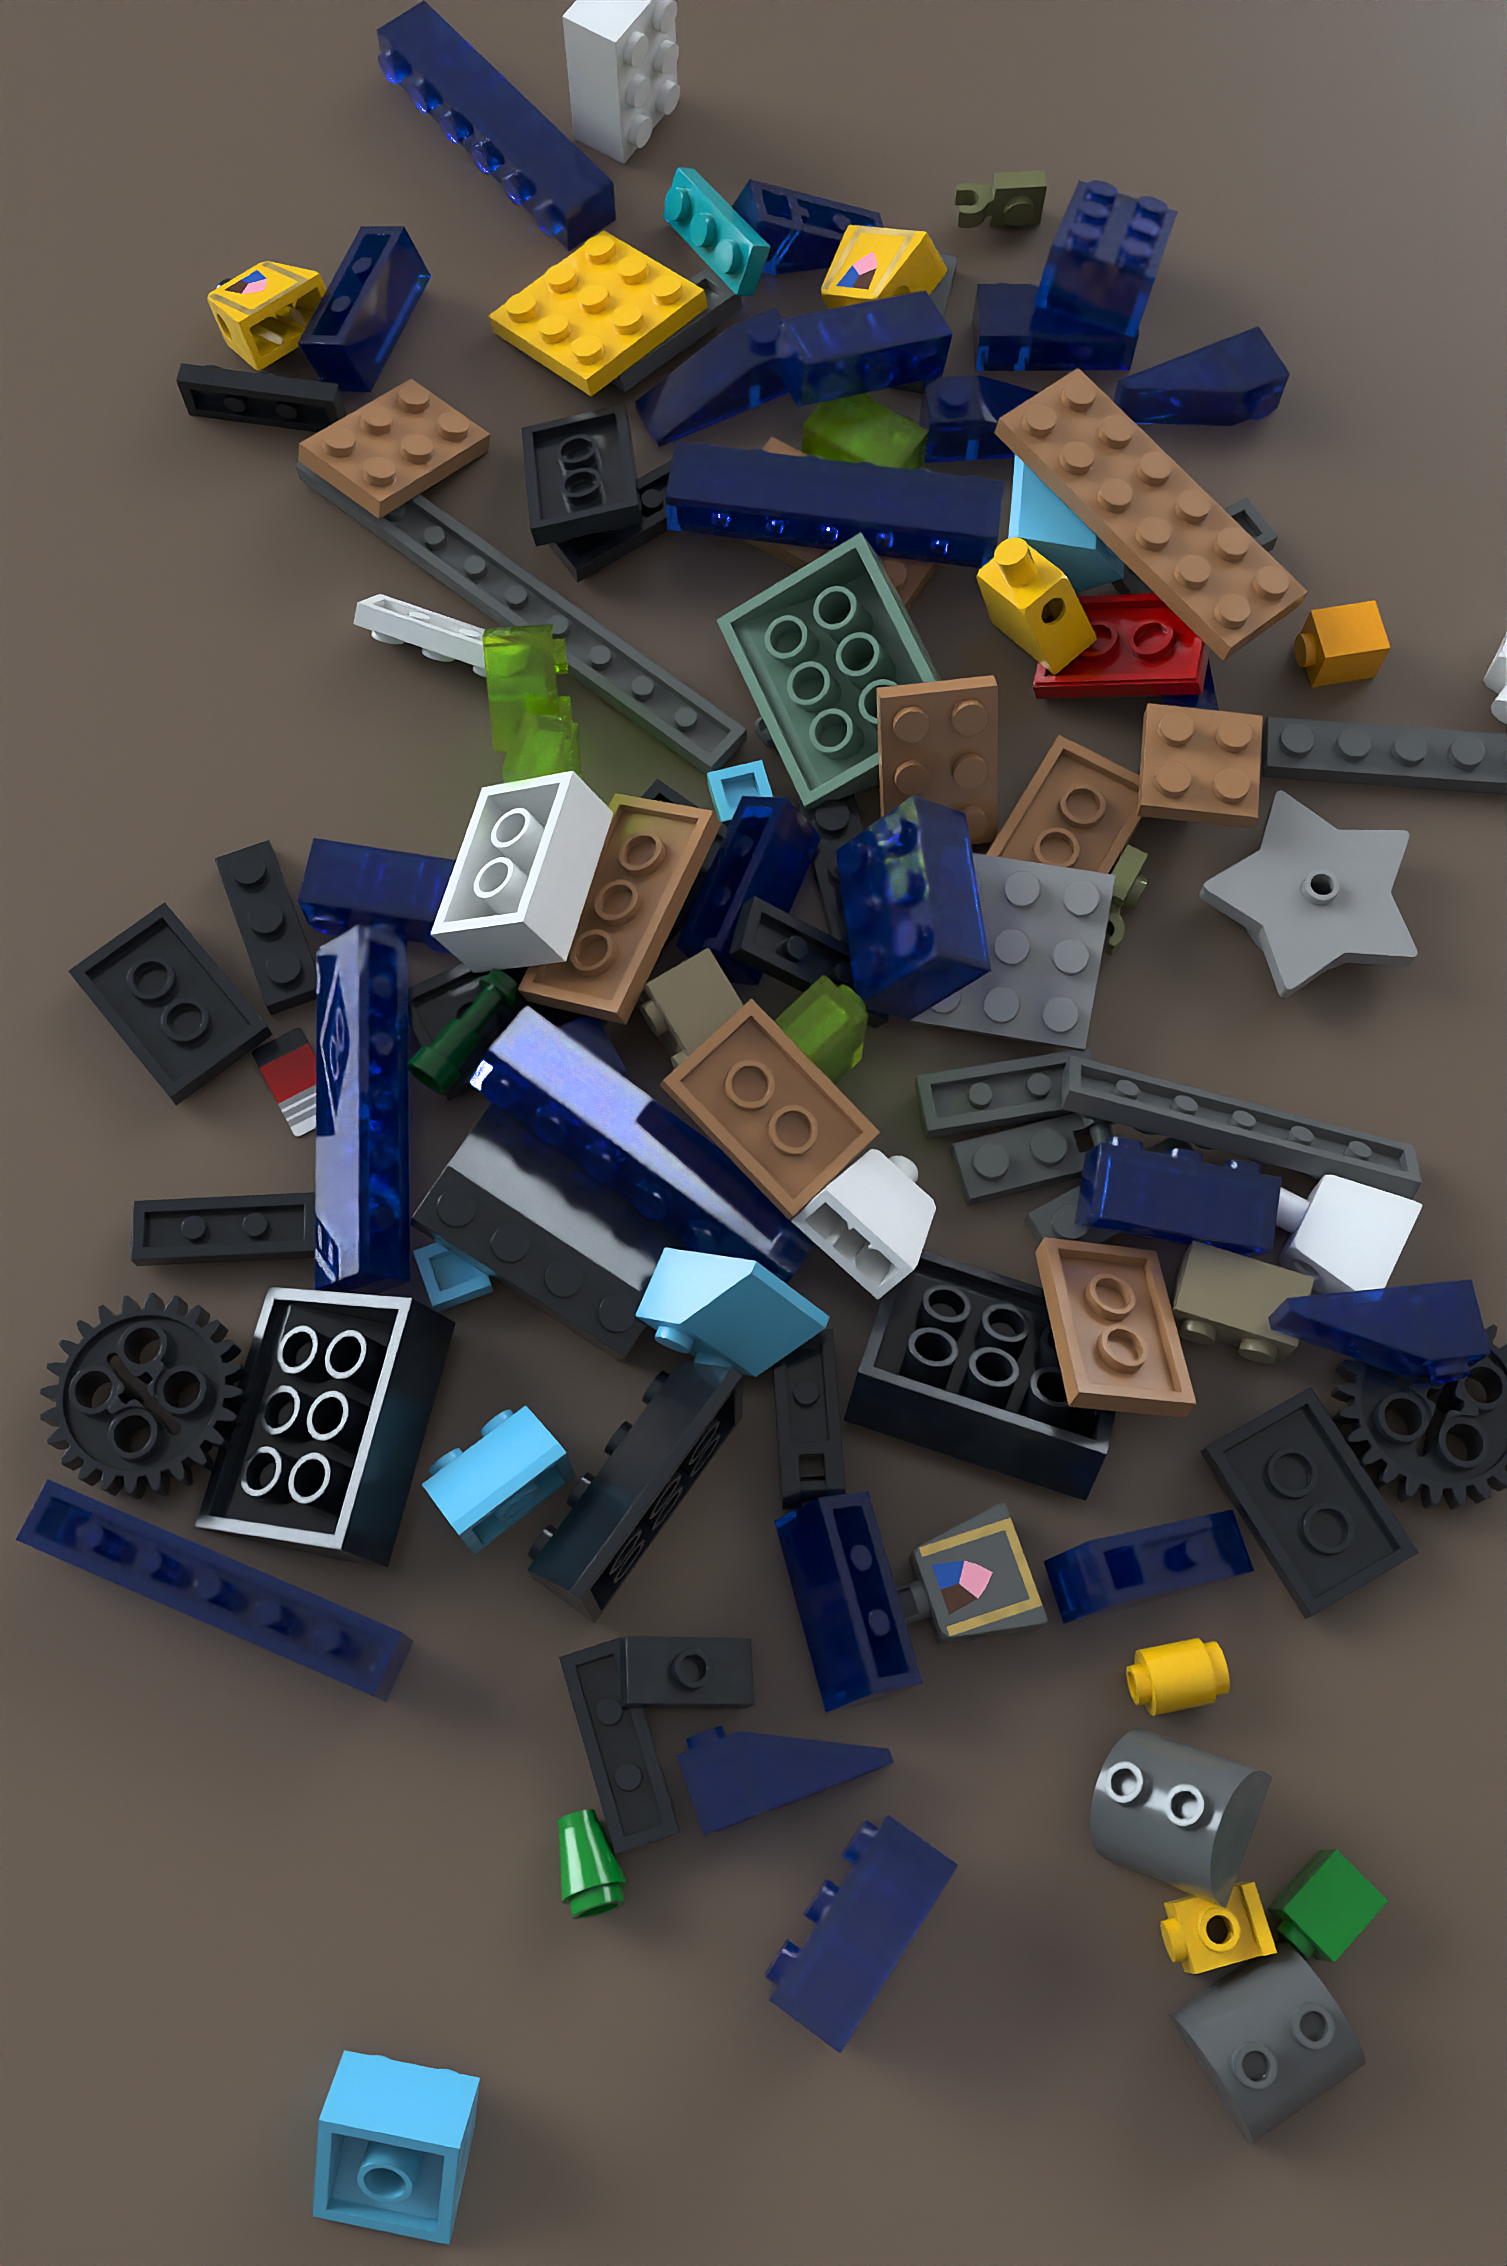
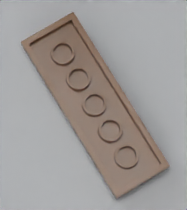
[995,368,1308,661]

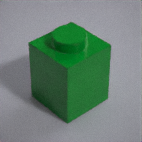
[1267,1849,1388,1962]

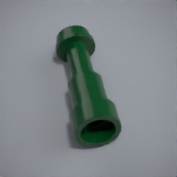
[407,968,520,1095]

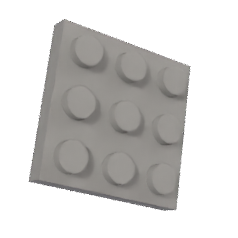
[909,848,1116,1050]

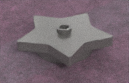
[1199,790,1418,999]

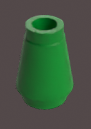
[557,1809,628,1919]

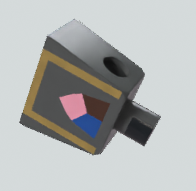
[882,1502,1048,1645]

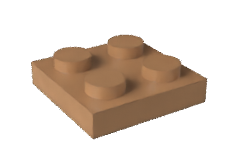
[1137,703,1263,829]

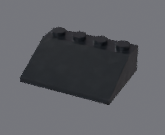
[410,1071,717,1360]
[843,1249,1116,1501]
[195,1287,456,1568]
[527,1361,743,1624]

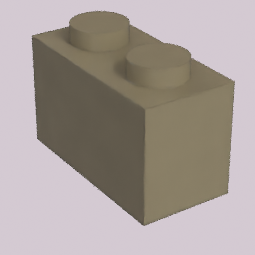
[1170,1240,1314,1364]

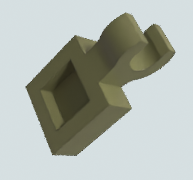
[954,170,1047,228]
[1105,844,1150,956]

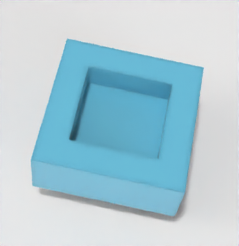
[707,760,777,830]
[413,1242,494,1312]

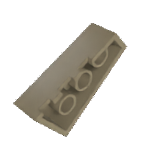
[637,948,767,1199]

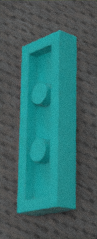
[662,167,770,296]

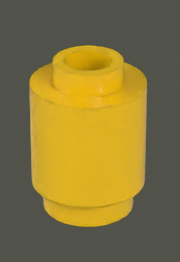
[1126,1638,1230,1716]

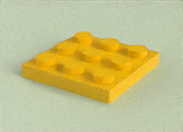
[488,230,708,397]

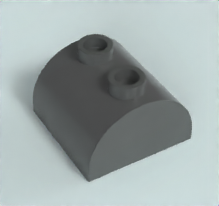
[1090,1728,1272,1908]
[1168,1940,1366,2144]

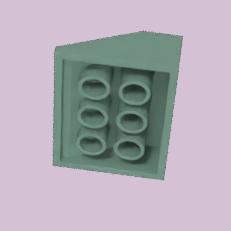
[716,532,942,810]

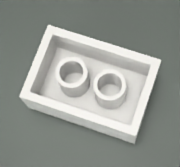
[562,0,680,164]
[431,771,613,973]

